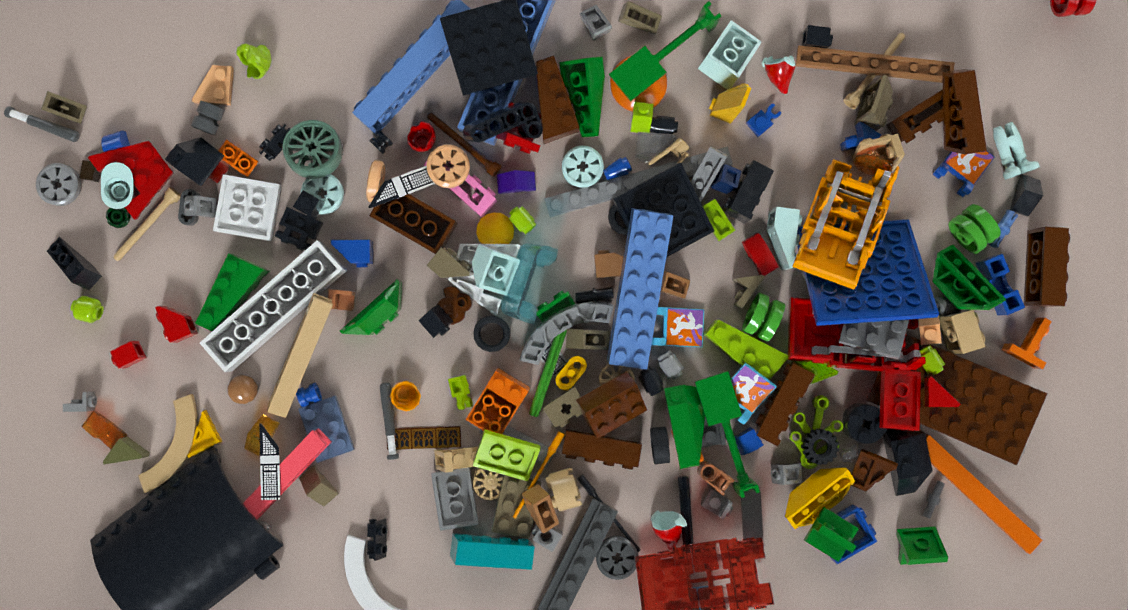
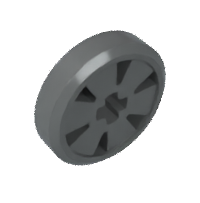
[596,536,639,580]

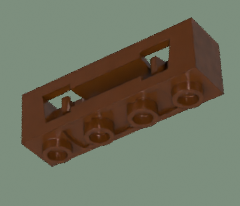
[886,89,943,144]

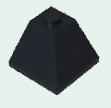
[165,137,224,186]

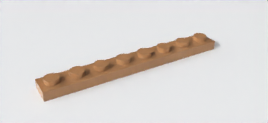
[795,45,955,83]

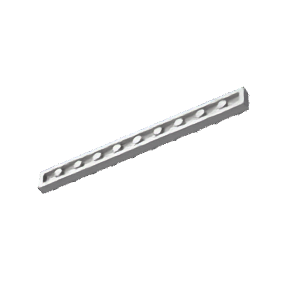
[545,146,733,218]

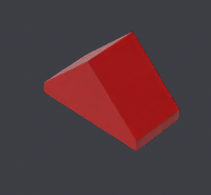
[924,376,961,407]

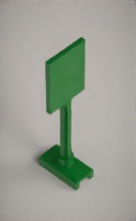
[609,1,721,102]
[694,371,760,498]

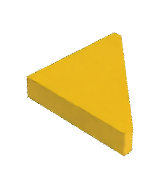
[187,410,222,458]

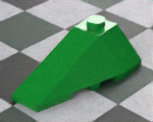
[559,57,605,137]
[664,385,705,469]

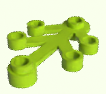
[789,395,843,469]

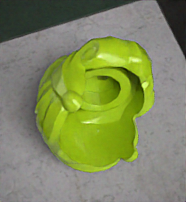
[236,44,272,79]

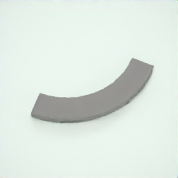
[520,302,614,365]

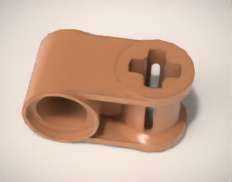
[697,461,735,496]

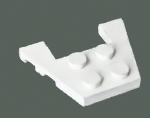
[448,243,521,316]

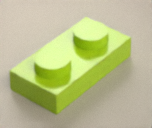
[703,199,736,242]

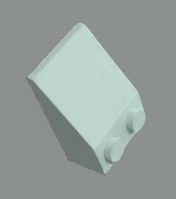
[698,20,762,90]

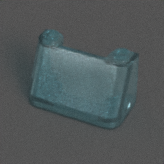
[501,243,559,325]

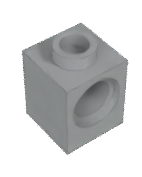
[532,524,563,552]

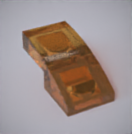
[81,411,128,449]

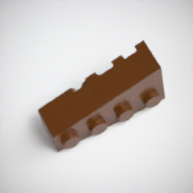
[755,361,815,447]

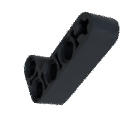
[463,102,543,142]

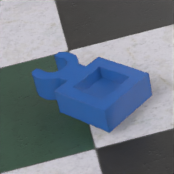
[746,104,782,137]

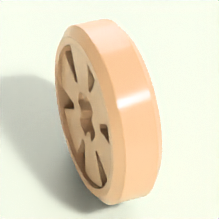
[427,145,470,188]
[366,160,385,202]

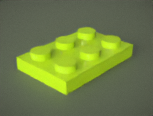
[473,429,540,481]

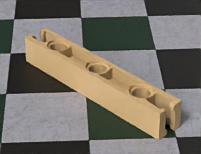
[267,293,333,418]

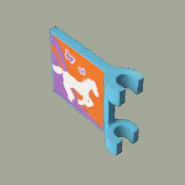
[651,307,704,347]
[731,362,777,425]

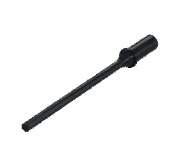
[577,474,641,552]

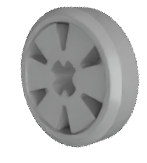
[36,163,81,206]

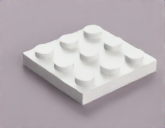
[213,175,282,241]

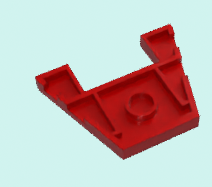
[88,141,174,220]

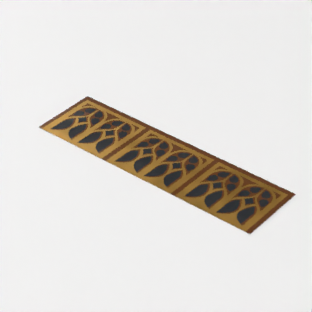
[386,426,461,450]

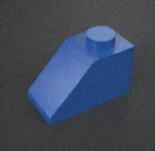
[331,240,373,268]

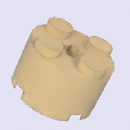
[546,467,582,512]

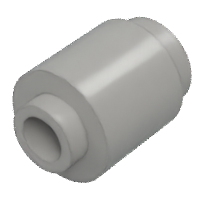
[657,350,684,380]

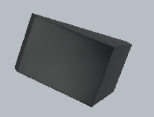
[1010,174,1044,217]

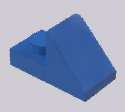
[840,122,882,151]

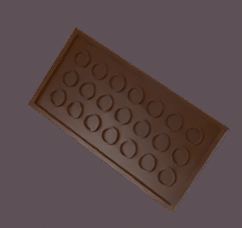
[866,334,1048,465]

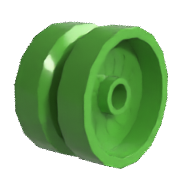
[948,204,1001,254]
[742,292,785,342]

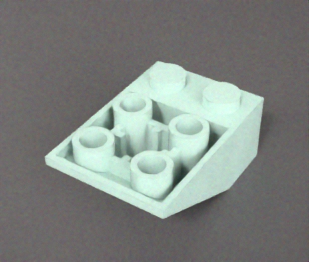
[766,207,802,270]

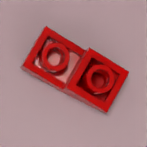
[742,232,779,276]

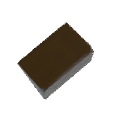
[79,160,101,182]

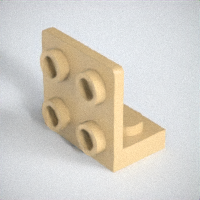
[852,134,905,172]

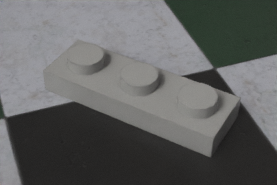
[691,146,728,202]

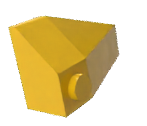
[709,83,751,124]

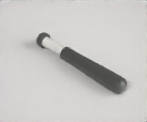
[4,106,80,142]
[380,383,399,460]

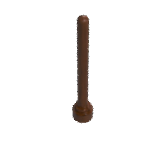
[427,113,502,177]

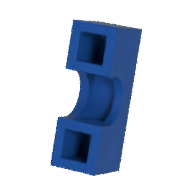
[976,254,1025,316]

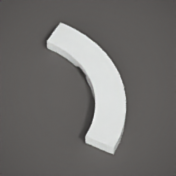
[344,535,401,610]

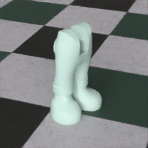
[993,122,1040,180]

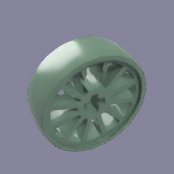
[283,120,343,179]

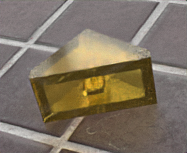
[244,414,280,457]

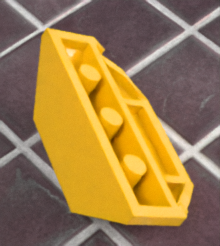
[785,468,855,529]

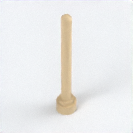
[843,33,905,109]
[114,187,181,261]

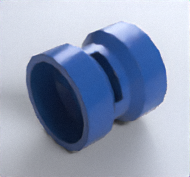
[296,383,322,407]

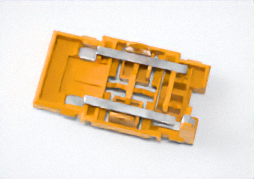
[792,159,900,289]

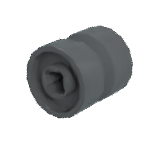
[191,101,225,135]

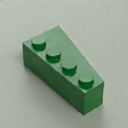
[195,253,270,331]

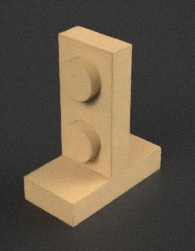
[434,446,479,473]

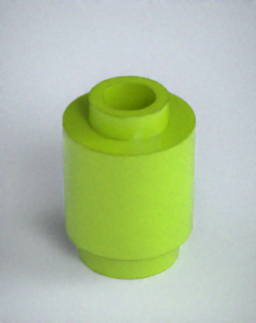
[509,206,537,235]
[919,345,945,375]

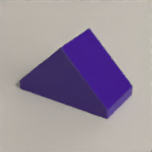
[497,170,536,194]

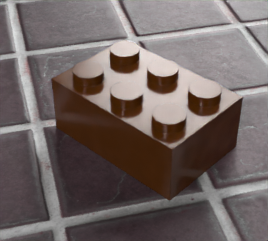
[576,371,647,439]

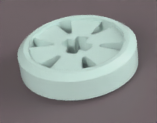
[562,145,604,188]
[301,174,344,215]

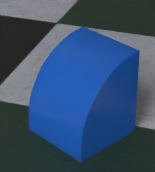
[101,130,130,152]
[735,427,764,455]

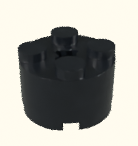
[841,403,887,444]

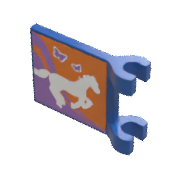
[933,151,995,198]

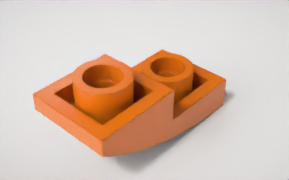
[218,140,259,177]

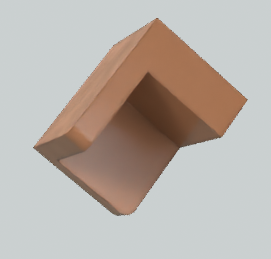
[328,289,356,311]

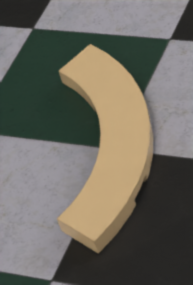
[138,394,197,493]

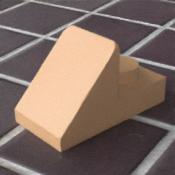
[918,304,942,345]

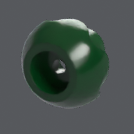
[106,207,131,228]

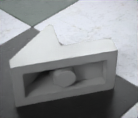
[580,5,612,40]

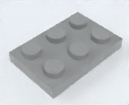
[839,320,909,360]
[431,467,479,531]

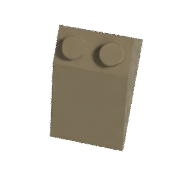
[854,75,893,131]

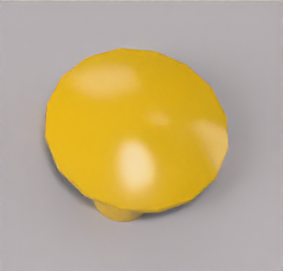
[476,212,514,244]

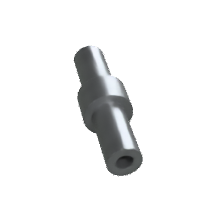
[923,481,945,519]

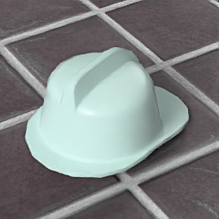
[101,162,134,209]

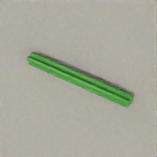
[529,330,567,417]

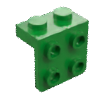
[536,290,575,322]

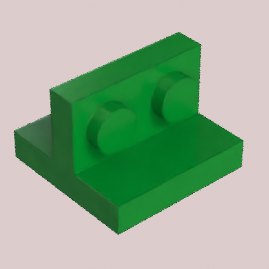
[804,507,859,562]
[896,526,948,565]

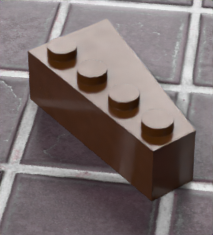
[536,55,580,144]
[942,69,987,155]

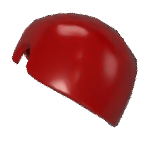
[407,121,436,152]

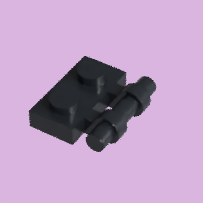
[275,207,323,251]

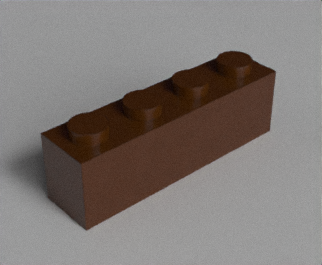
[562,429,642,470]

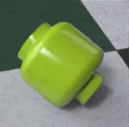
[71,296,104,323]

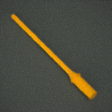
[513,431,565,519]

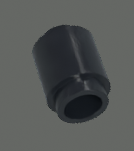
[650,115,678,136]
[638,366,664,396]

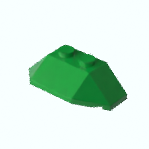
[932,244,1006,310]
[340,279,402,335]

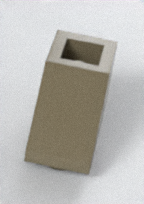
[427,247,474,278]

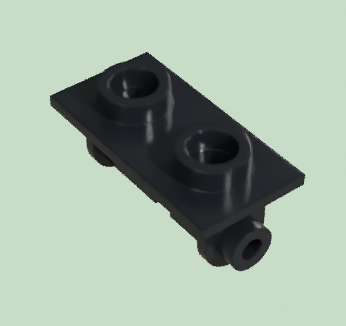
[259,123,290,161]
[367,519,388,561]

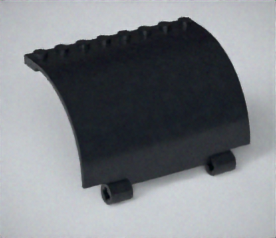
[90,446,284,610]

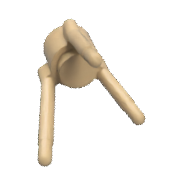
[648,138,689,165]

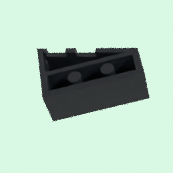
[724,160,774,224]

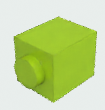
[630,102,653,134]

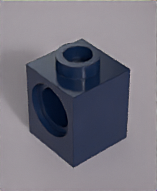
[710,164,742,194]

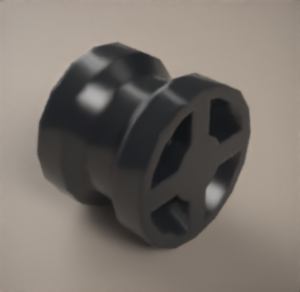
[369,130,394,154]

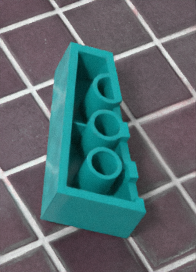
[450,533,535,570]

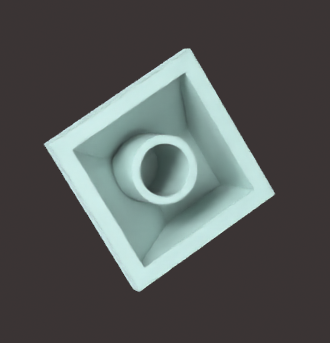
[472,244,520,296]

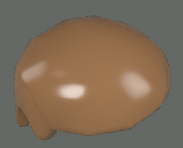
[227,374,258,404]

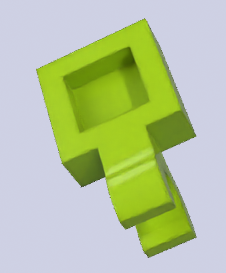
[448,375,473,410]

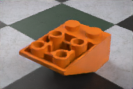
[466,368,530,434]

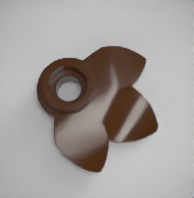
[436,286,473,325]

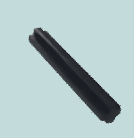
[678,476,694,553]

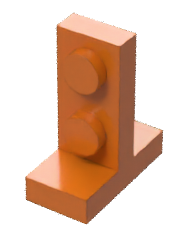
[1001,318,1052,369]

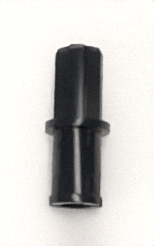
[575,286,614,304]

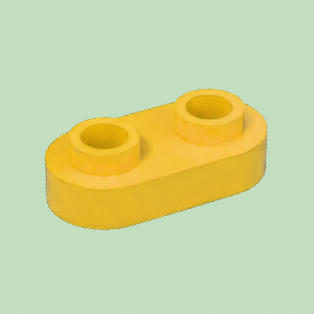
[556,356,587,390]

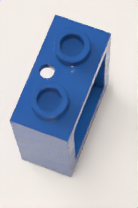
[830,504,878,564]

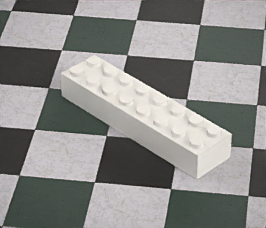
[200,240,347,372]

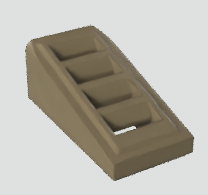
[618,1,662,34]

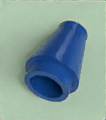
[603,157,633,180]

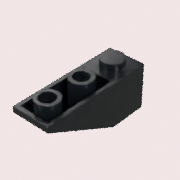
[47,237,102,291]

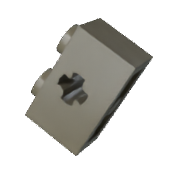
[543,386,582,428]

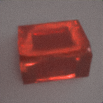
[209,162,229,183]

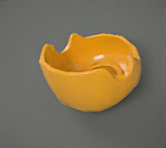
[390,381,421,411]

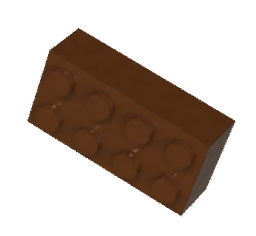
[369,194,458,254]
[1024,226,1070,307]

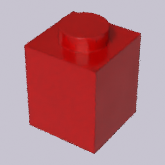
[110,341,147,369]

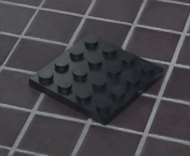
[440,0,538,96]
[612,163,714,258]

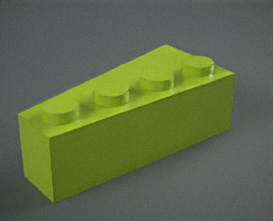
[703,320,788,380]

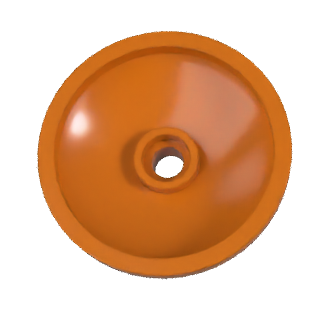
[610,56,667,112]

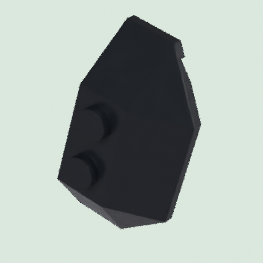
[883,428,933,496]

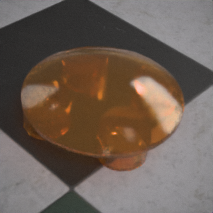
[854,150,894,176]

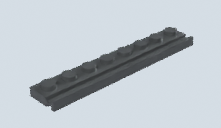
[537,498,618,610]

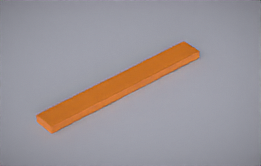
[926,434,1043,554]

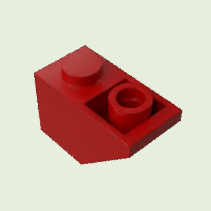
[155,306,198,343]

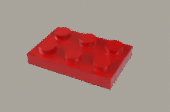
[879,369,921,431]

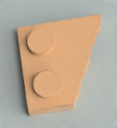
[192,65,234,106]

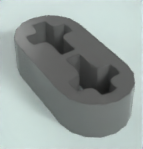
[178,189,200,226]

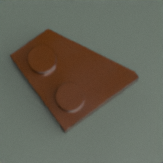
[851,449,898,492]

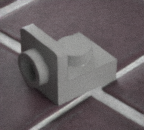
[184,196,217,218]
[63,392,97,412]
[771,463,802,485]
[701,488,733,519]

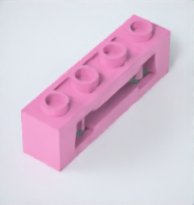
[424,161,497,218]

